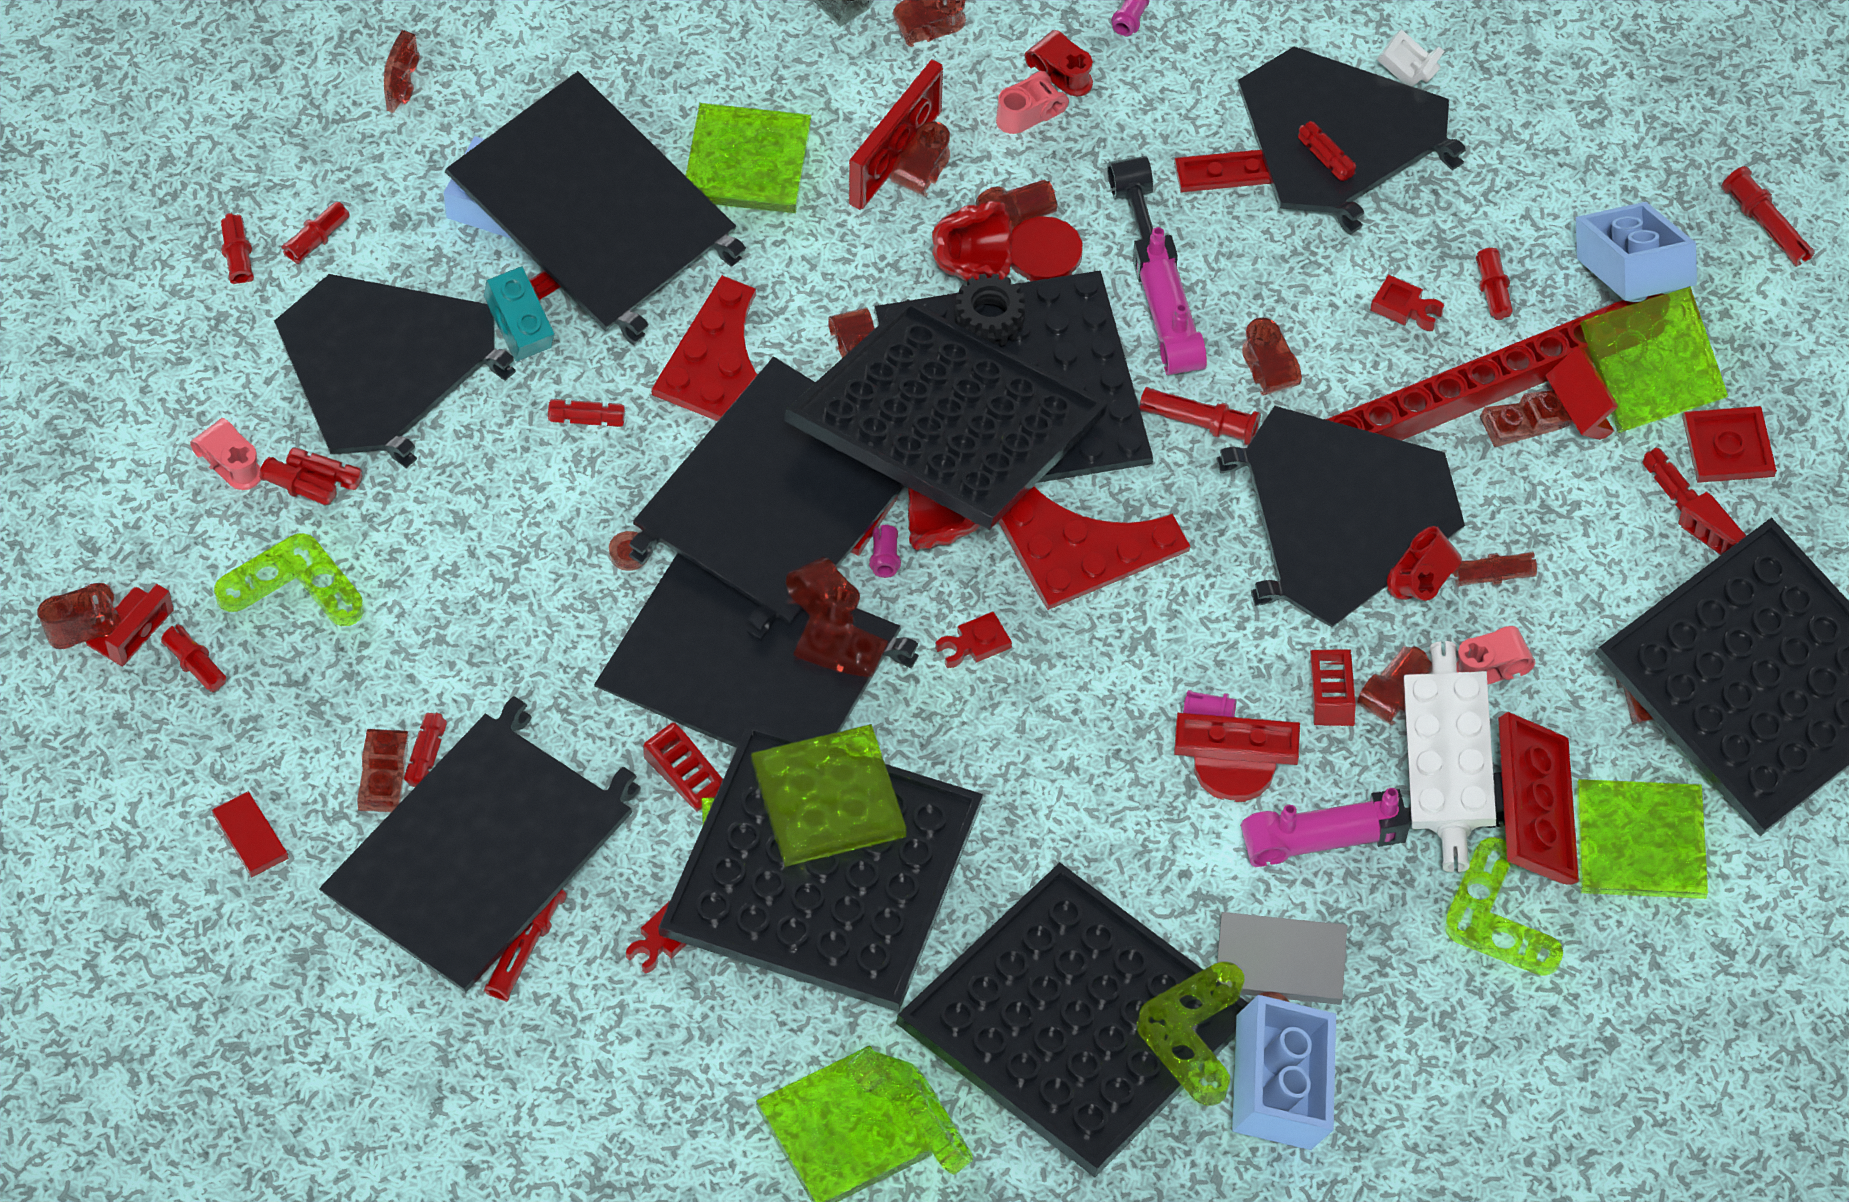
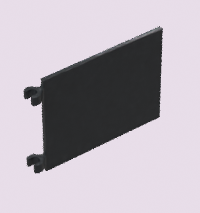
[445,71,746,345]
[629,356,904,640]
[594,553,919,748]
[319,696,641,993]

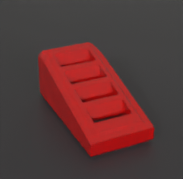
[1678,492,1747,555]
[1310,649,1356,726]
[643,722,723,812]

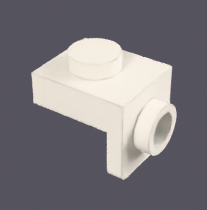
[1377,29,1444,87]

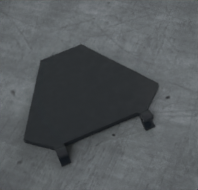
[1238,46,1466,234]
[274,274,516,469]
[1216,405,1465,627]

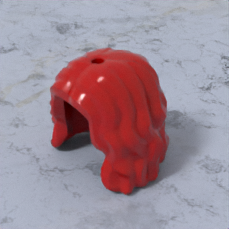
[932,201,1013,282]
[908,488,981,550]

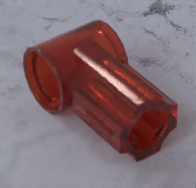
[975,179,1058,230]
[1357,646,1432,725]

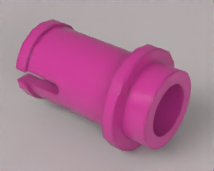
[1111,0,1150,37]
[869,525,901,578]
[1183,690,1237,717]

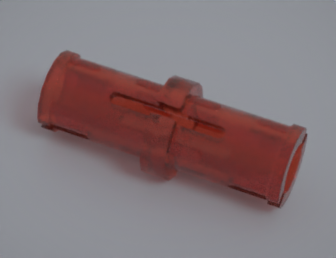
[1453,551,1537,587]

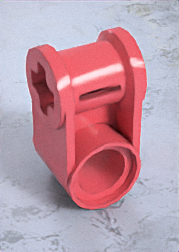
[996,71,1069,134]
[190,418,261,490]
[1456,626,1536,685]

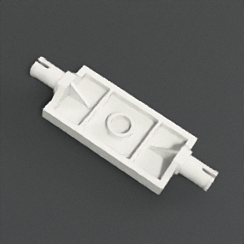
[1404,641,1496,872]

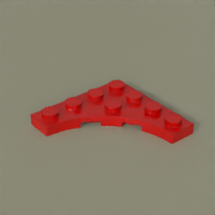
[651,275,758,421]
[998,486,1191,610]

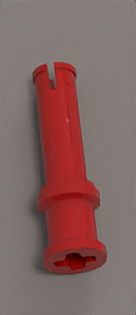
[1721,166,1815,267]
[1139,387,1261,445]
[484,889,567,1002]

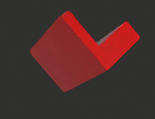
[1545,347,1618,440]
[86,583,174,667]

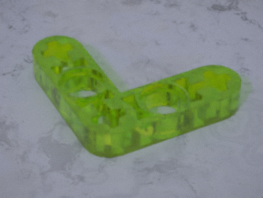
[214,533,364,626]
[1445,837,1563,976]
[1137,962,1245,1106]
[848,1049,973,1175]

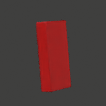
[212,791,289,878]

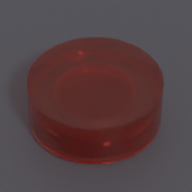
[609,531,647,571]

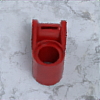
[1024,30,1093,97]
[1387,526,1462,601]

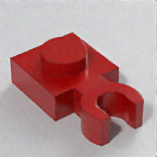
[1370,274,1445,331]
[935,611,1012,668]
[626,901,687,974]

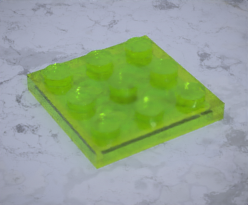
[685,103,812,213]
[1580,286,1729,433]
[751,724,906,867]
[1577,779,1708,899]
[756,1045,932,1202]

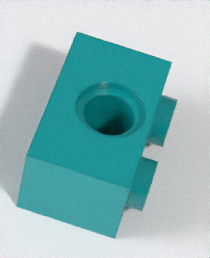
[483,266,555,362]

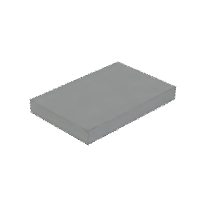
[1216,912,1347,1005]

